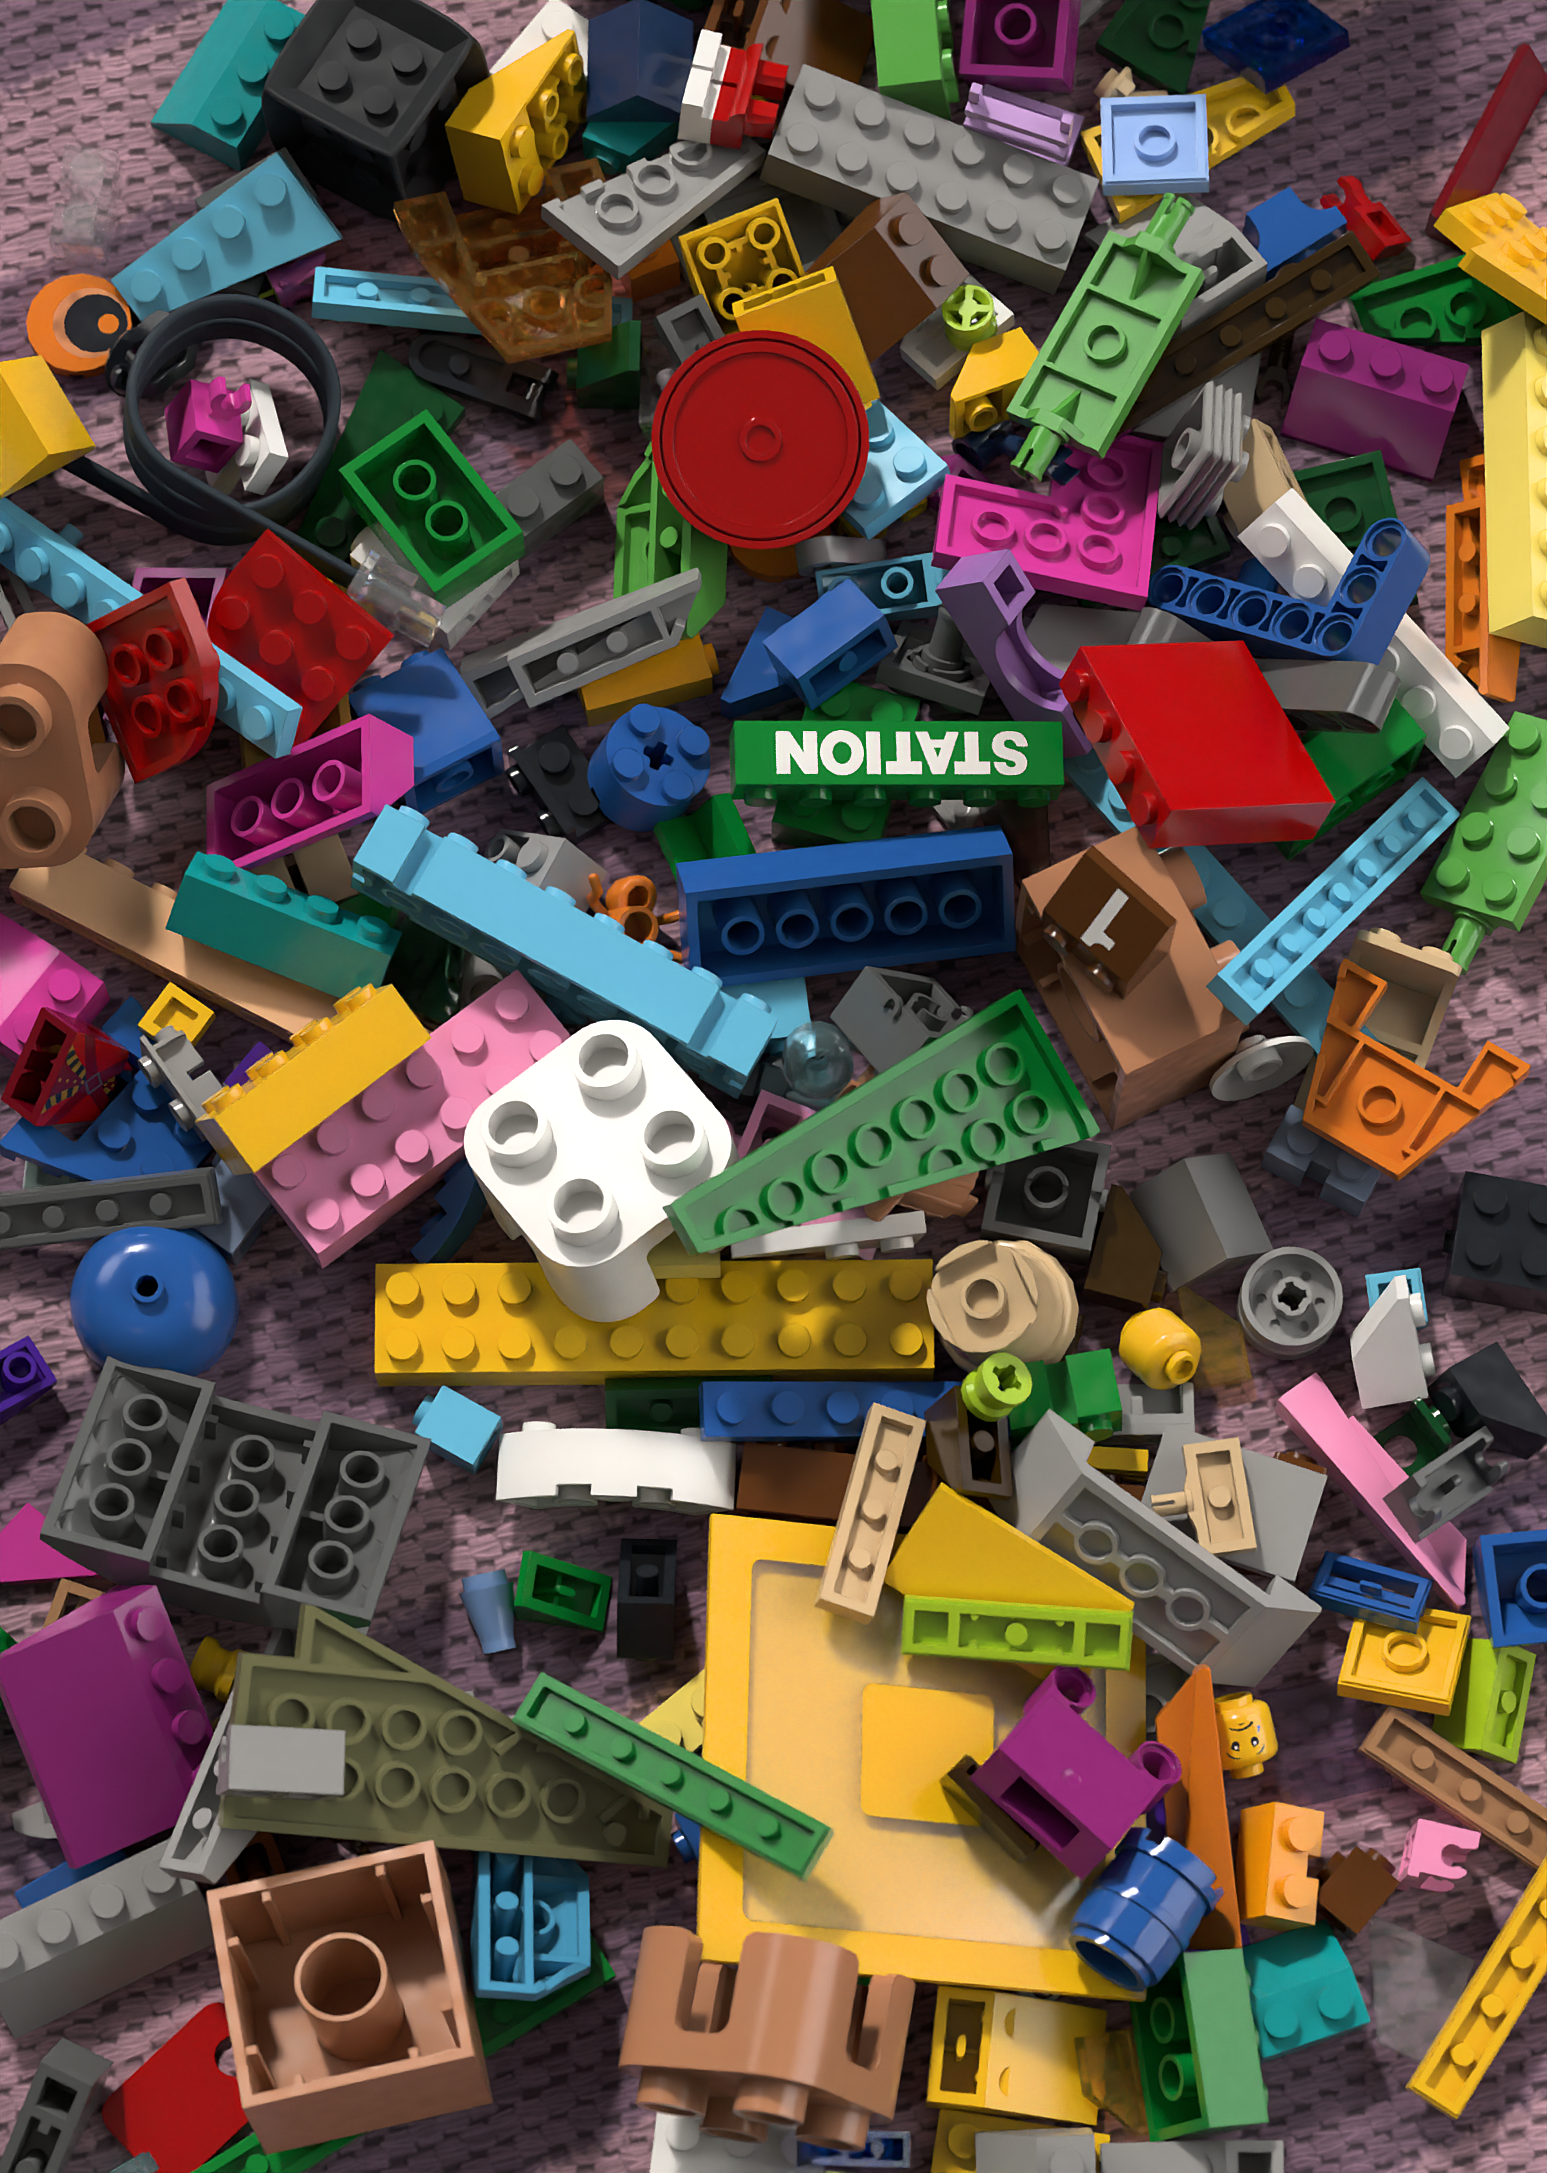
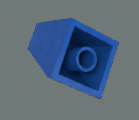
[349,648,505,814]

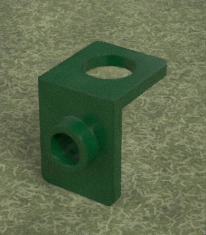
[1373,1397,1452,1477]

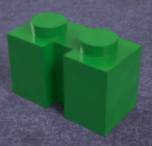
[1000,1348,1122,1450]

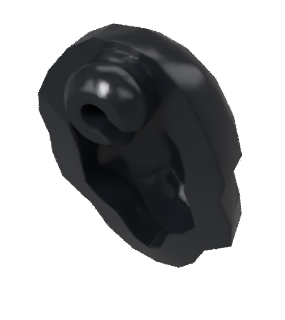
[104,310,203,399]

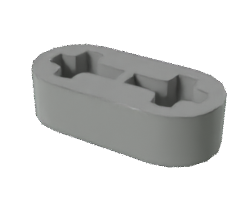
[795,536,887,577]

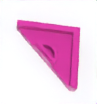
[0,1502,102,1585]

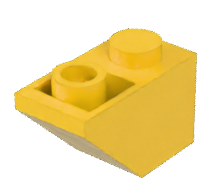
[949,327,1039,440]

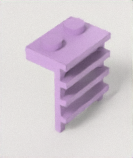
[963,82,1085,167]

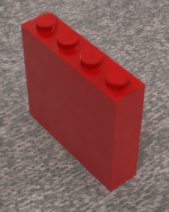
[1059,641,1336,848]

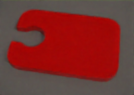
[102,2002,249,2173]

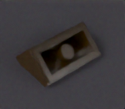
[939,1754,1041,1864]

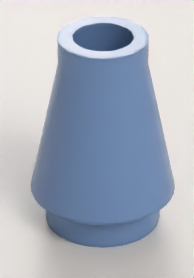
[459,1569,516,1655]

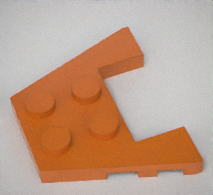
[1302,958,1531,1182]

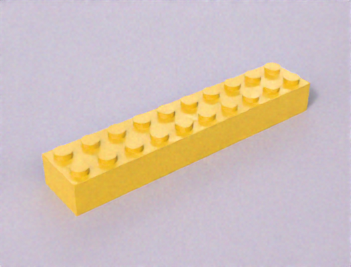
[375,1259,935,1386]

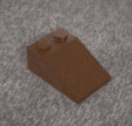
[800,192,969,364]

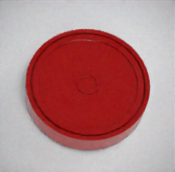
[651,330,869,549]

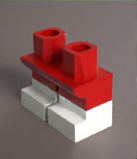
[678,29,789,149]

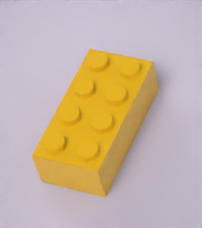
[194,983,431,1175]

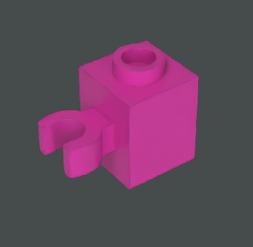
[164,376,252,474]

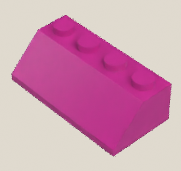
[207,714,414,871]

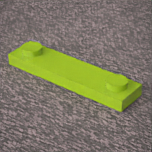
[901,1595,1133,1671]

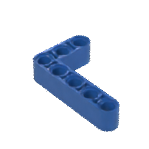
[1147,518,1430,665]

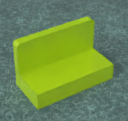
[1432,1638,1536,1764]

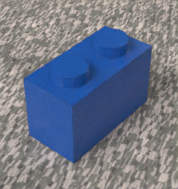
[762,578,898,710]

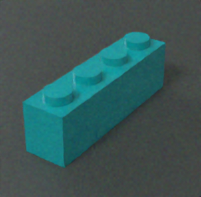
[165,851,402,999]

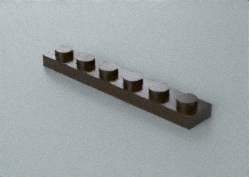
[1112,230,1381,443]

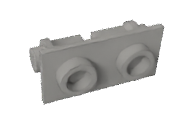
[137,1025,222,1142]

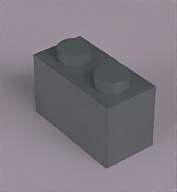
[494,438,604,561]

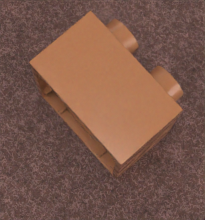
[1015,826,1250,1131]
[206,1840,493,2155]

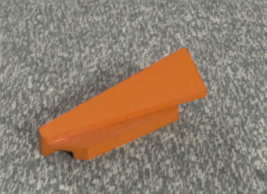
[1445,454,1521,703]
[1154,1664,1242,1950]

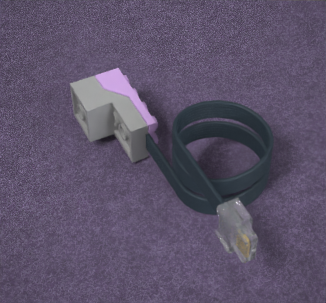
[61,294,447,648]

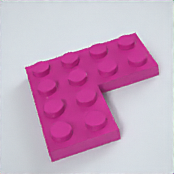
[931,435,1163,611]

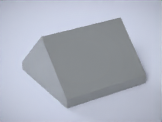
[1129,1152,1273,1293]

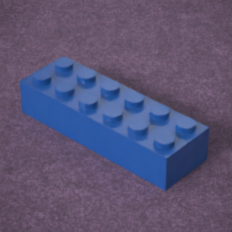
[676,824,1016,987]

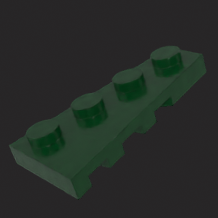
[297,349,466,564]

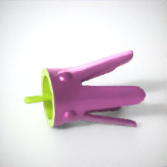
[259,251,326,308]

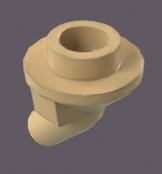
[1093,66,1168,111]

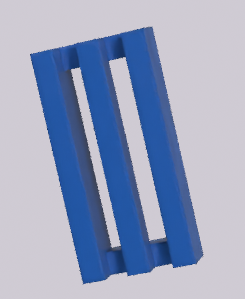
[1308,1551,1433,1634]

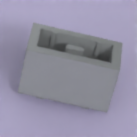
[484,828,608,913]

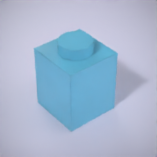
[412,1385,503,1475]

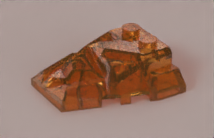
[394,158,612,364]

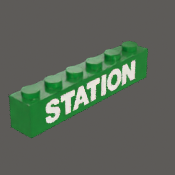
[729,721,1064,808]

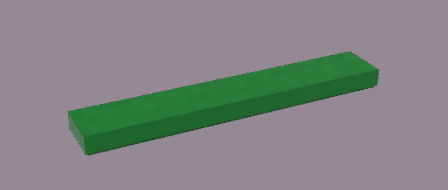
[512,1672,835,1883]

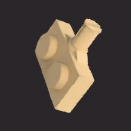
[1150,1437,1257,1557]

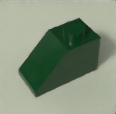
[567,320,643,410]

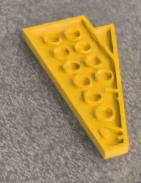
[1433,192,1547,325]

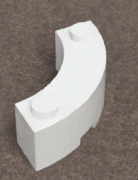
[496,1421,736,1515]

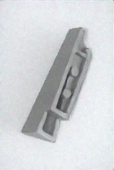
[459,568,702,720]

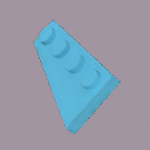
[111,152,343,321]

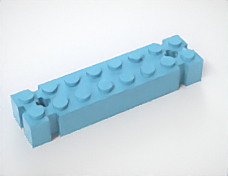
[351,804,779,1099]

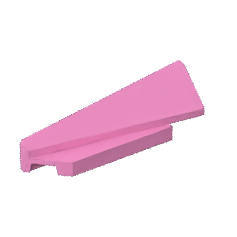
[1274,1373,1467,1613]

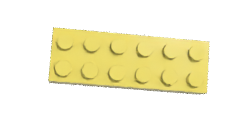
[1481,311,1547,649]

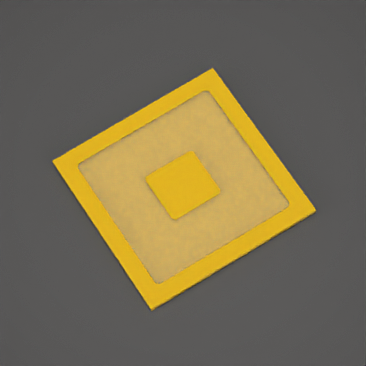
[697,1513,1146,2002]

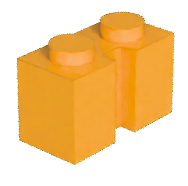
[1235,1802,1324,1932]

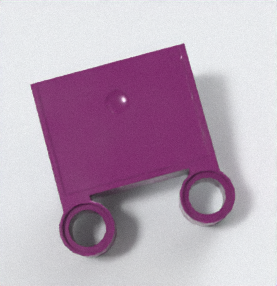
[970,1666,1182,1880]

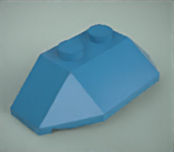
[470,1850,591,2001]

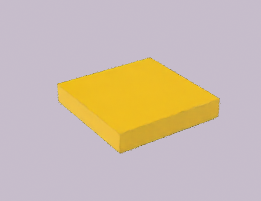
[1337,1608,1471,1716]

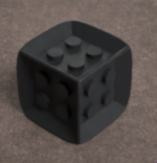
[261,0,490,225]

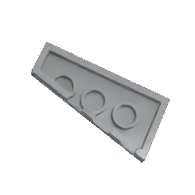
[541,134,766,280]

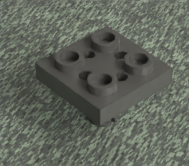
[875,603,992,715]

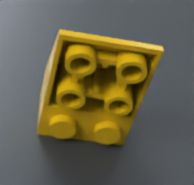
[445,29,587,215]
[678,198,805,336]
[925,1985,1107,2126]

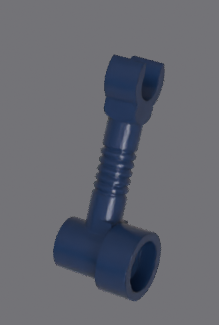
[951,419,1080,486]

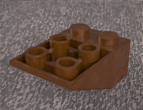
[704,0,874,100]

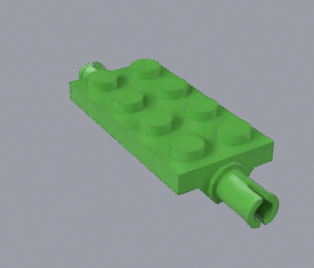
[1006,192,1205,484]
[1420,711,1547,975]

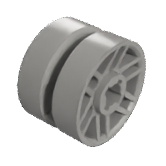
[1236,1247,1343,1360]

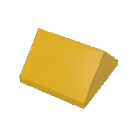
[0,355,96,499]

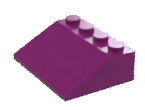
[0,1585,214,1869]

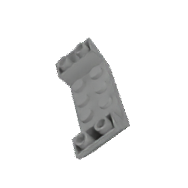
[988,1409,1322,1687]

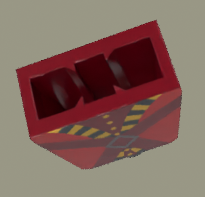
[0,1007,132,1126]

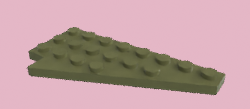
[217,1603,673,1868]

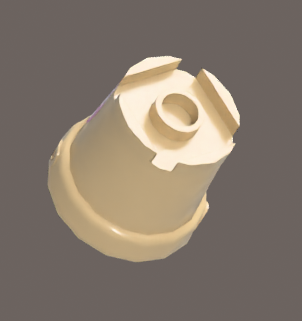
[926,1240,1079,1373]

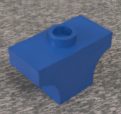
[1242,186,1347,283]

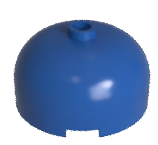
[70,1226,239,1377]

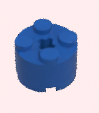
[587,703,710,832]

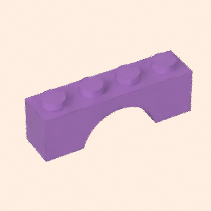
[935,549,1093,758]

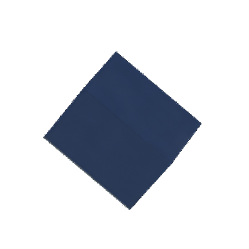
[586,0,693,122]

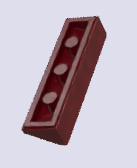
[1425,43,1547,250]

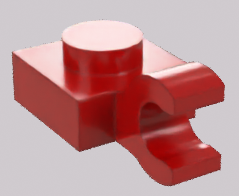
[1319,175,1412,261]

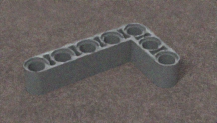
[1127,607,1401,734]

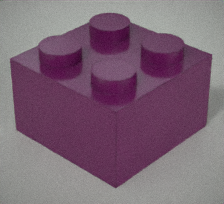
[959,0,1081,93]

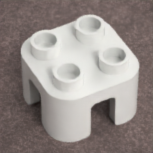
[464,1020,740,1322]

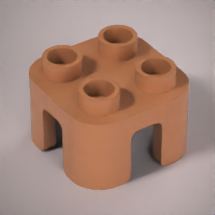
[0,612,125,869]
[618,1926,916,2151]

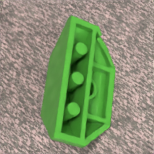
[613,442,728,641]

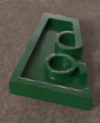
[1095,0,1211,95]
[1293,450,1419,607]

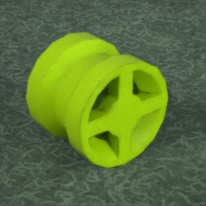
[941,284,998,352]
[961,1352,1032,1422]

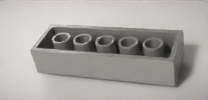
[759,64,1099,295]

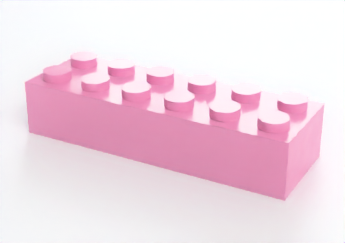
[252,969,571,1269]

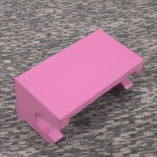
[1396,1818,1481,1893]

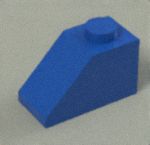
[720,606,798,719]

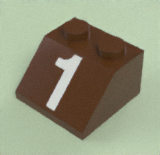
[1041,845,1177,1000]

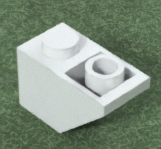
[1350,1275,1436,1409]

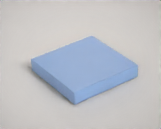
[1100,94,1209,196]

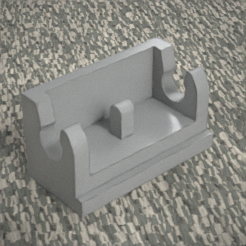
[1094,1382,1195,1445]
[216,1725,345,1801]

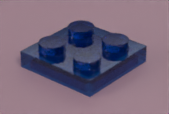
[1202,0,1350,94]

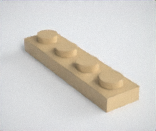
[814,1402,926,1625]

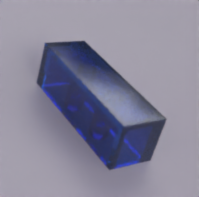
[797,2130,910,2171]

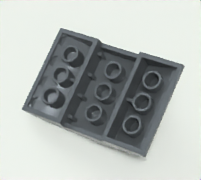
[40,1356,432,1630]

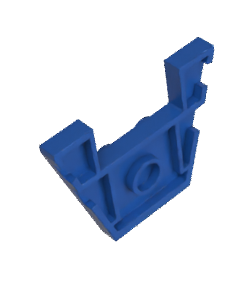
[0,995,215,1182]

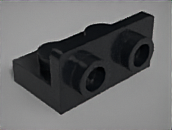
[505,724,613,846]

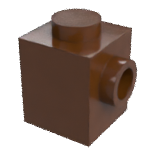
[1316,1846,1401,1941]

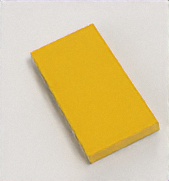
[883,1482,1134,1681]

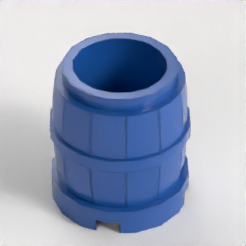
[1068,1827,1224,1992]

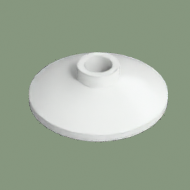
[1209,1035,1314,1101]

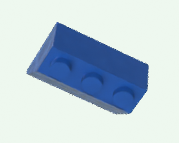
[1472,1529,1547,1649]

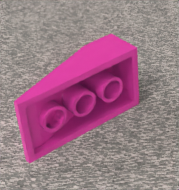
[0,913,110,1064]

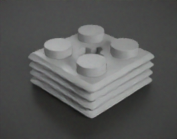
[1158,380,1250,530]

